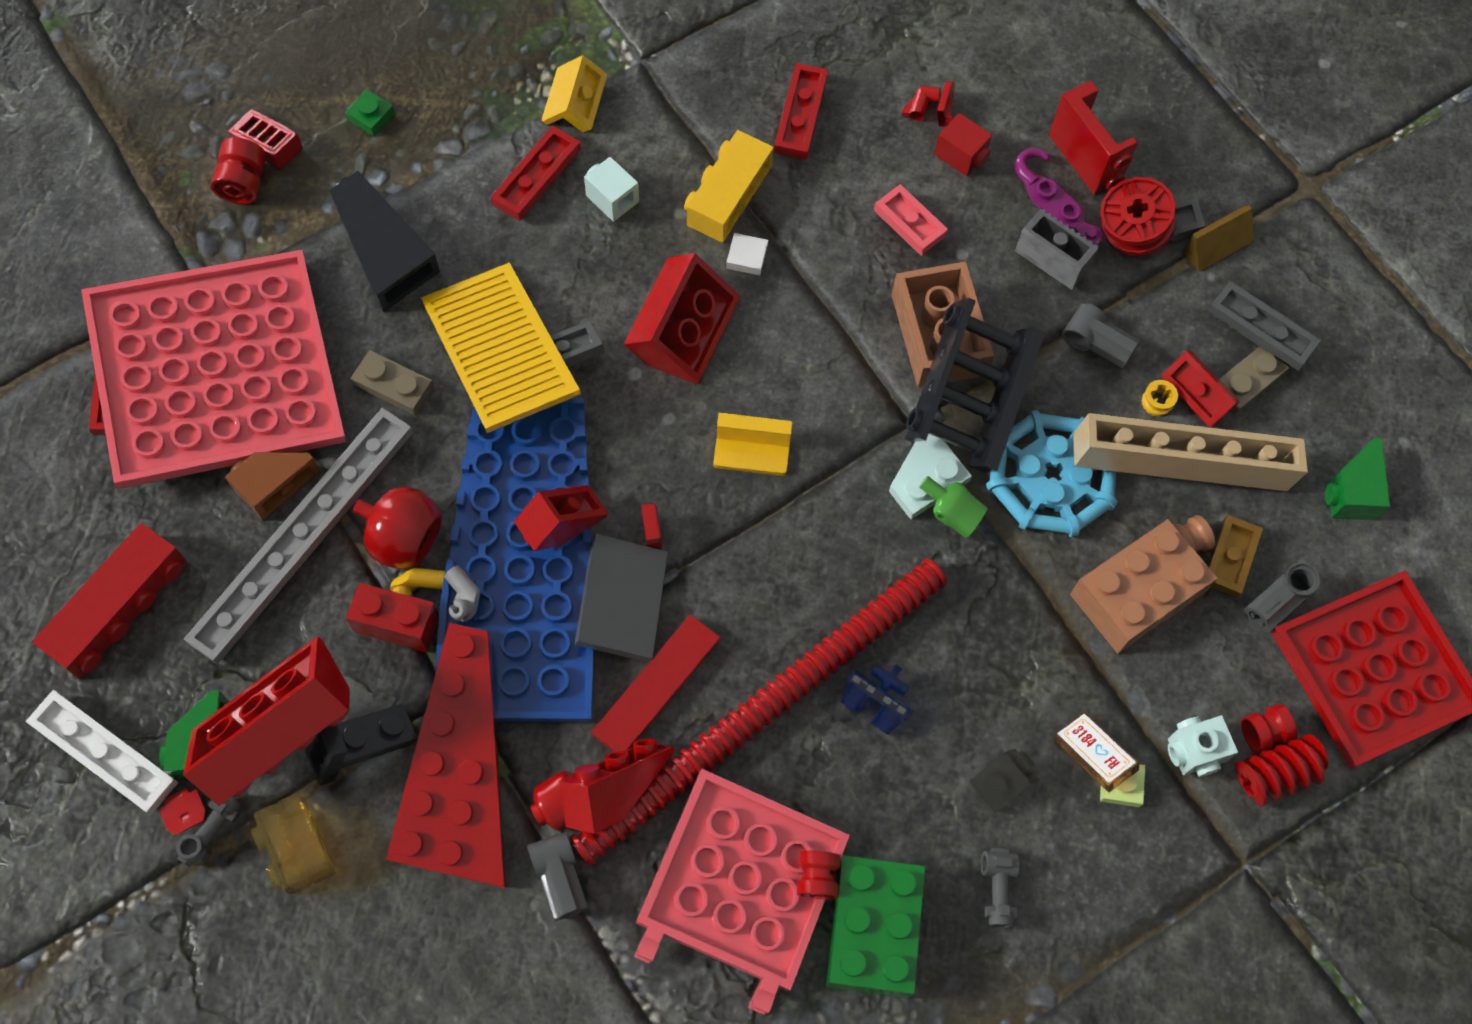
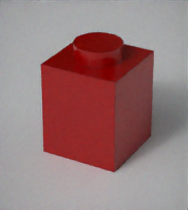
[934,113,992,176]

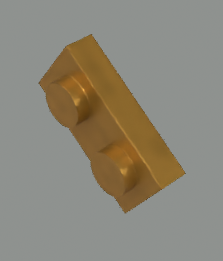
[1208,514,1263,598]

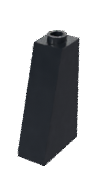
[329,171,440,312]

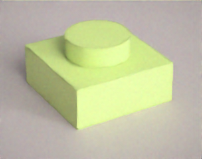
[1100,764,1145,807]

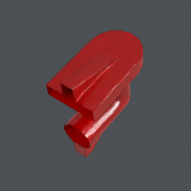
[902,81,955,127]

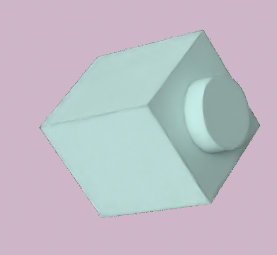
[584,157,639,222]

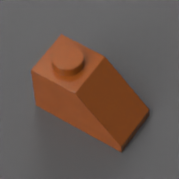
[225,452,321,521]

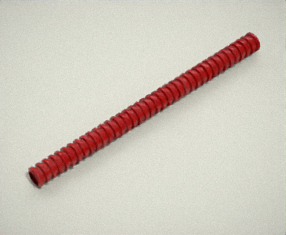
[570,558,947,866]

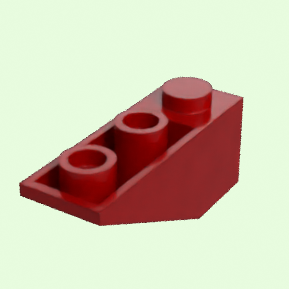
[559,738,674,834]

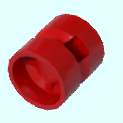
[210,137,267,204]

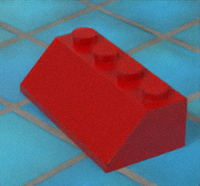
[183,636,350,806]

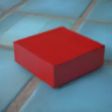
[641,503,662,550]

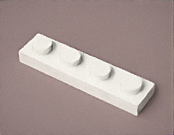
[25,690,178,815]

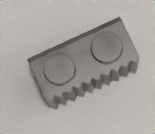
[1015,209,1098,290]

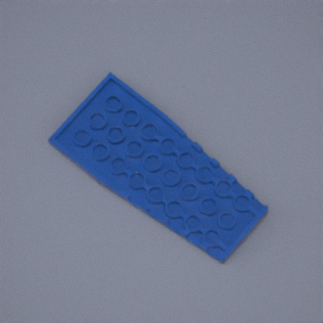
[435,397,595,723]

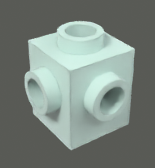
[1168,715,1238,777]

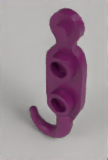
[1015,148,1103,246]

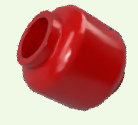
[531,770,572,832]

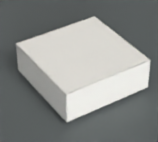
[726,233,768,276]

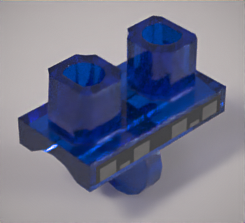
[841,664,914,734]

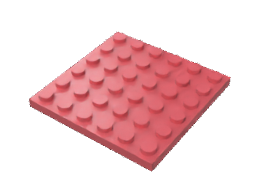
[81,250,346,489]

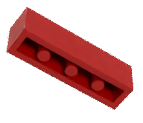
[31,522,186,679]

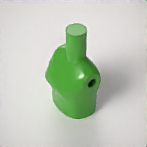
[919,476,988,538]

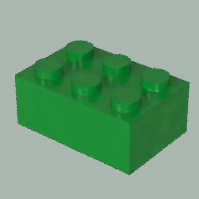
[826,855,925,999]

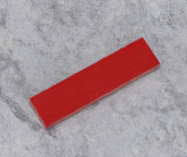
[591,615,720,752]

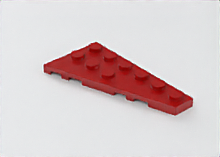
[386,623,507,888]

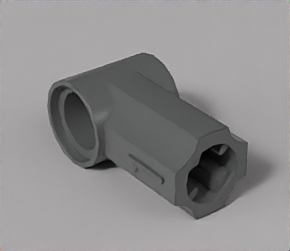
[1062,304,1140,369]
[1244,562,1321,634]
[527,832,588,921]

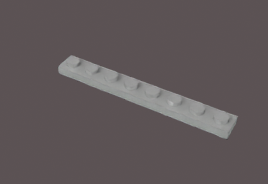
[184,408,413,665]

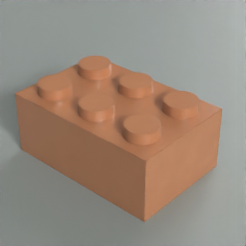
[892,261,994,388]
[1070,519,1218,654]

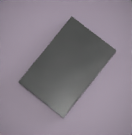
[574,533,668,662]

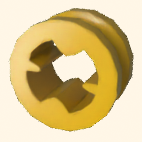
[1141,380,1178,417]

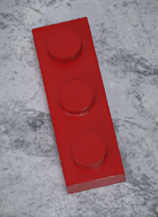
[774,63,828,160]
[490,125,581,222]

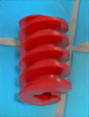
[1234,734,1329,807]

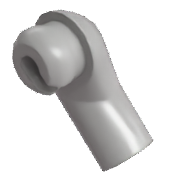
[444,565,481,622]

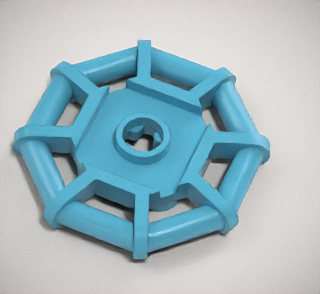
[986,410,1118,537]

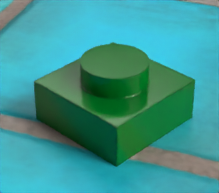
[345,89,395,136]

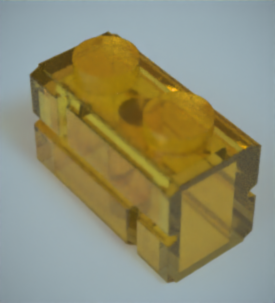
[251,793,336,895]

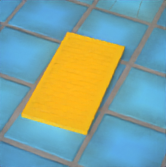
[421,262,581,433]

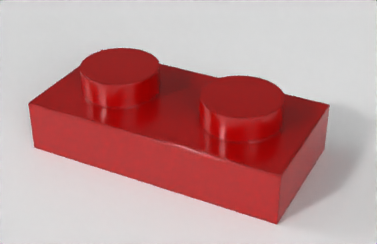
[1161,350,1240,428]

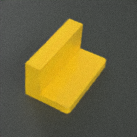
[542,55,607,133]
[713,413,792,476]

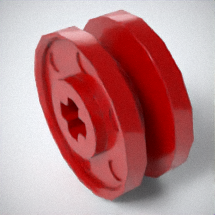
[1100,177,1177,257]

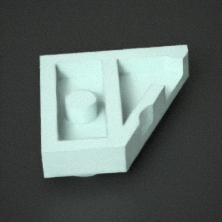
[889,434,972,519]

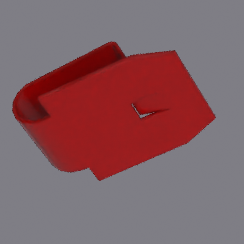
[159,787,205,836]

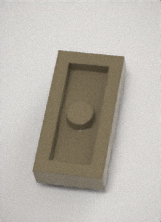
[1219,346,1289,415]
[350,350,434,415]

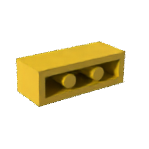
[684,130,774,243]

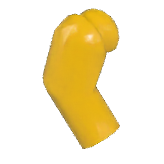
[390,568,445,596]

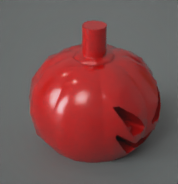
[353,486,443,570]

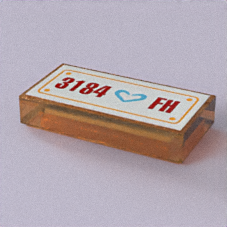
[1055,712,1139,793]

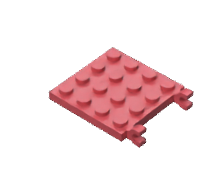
[634,769,850,1015]

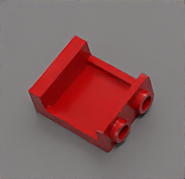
[1049,80,1138,195]

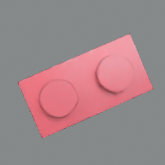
[874,184,948,256]

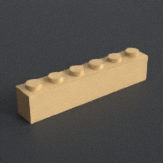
[1073,413,1308,491]

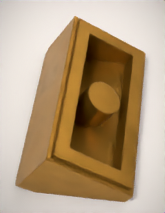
[1184,205,1254,271]

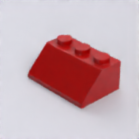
[624,253,741,384]

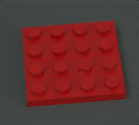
[1271,570,1472,770]

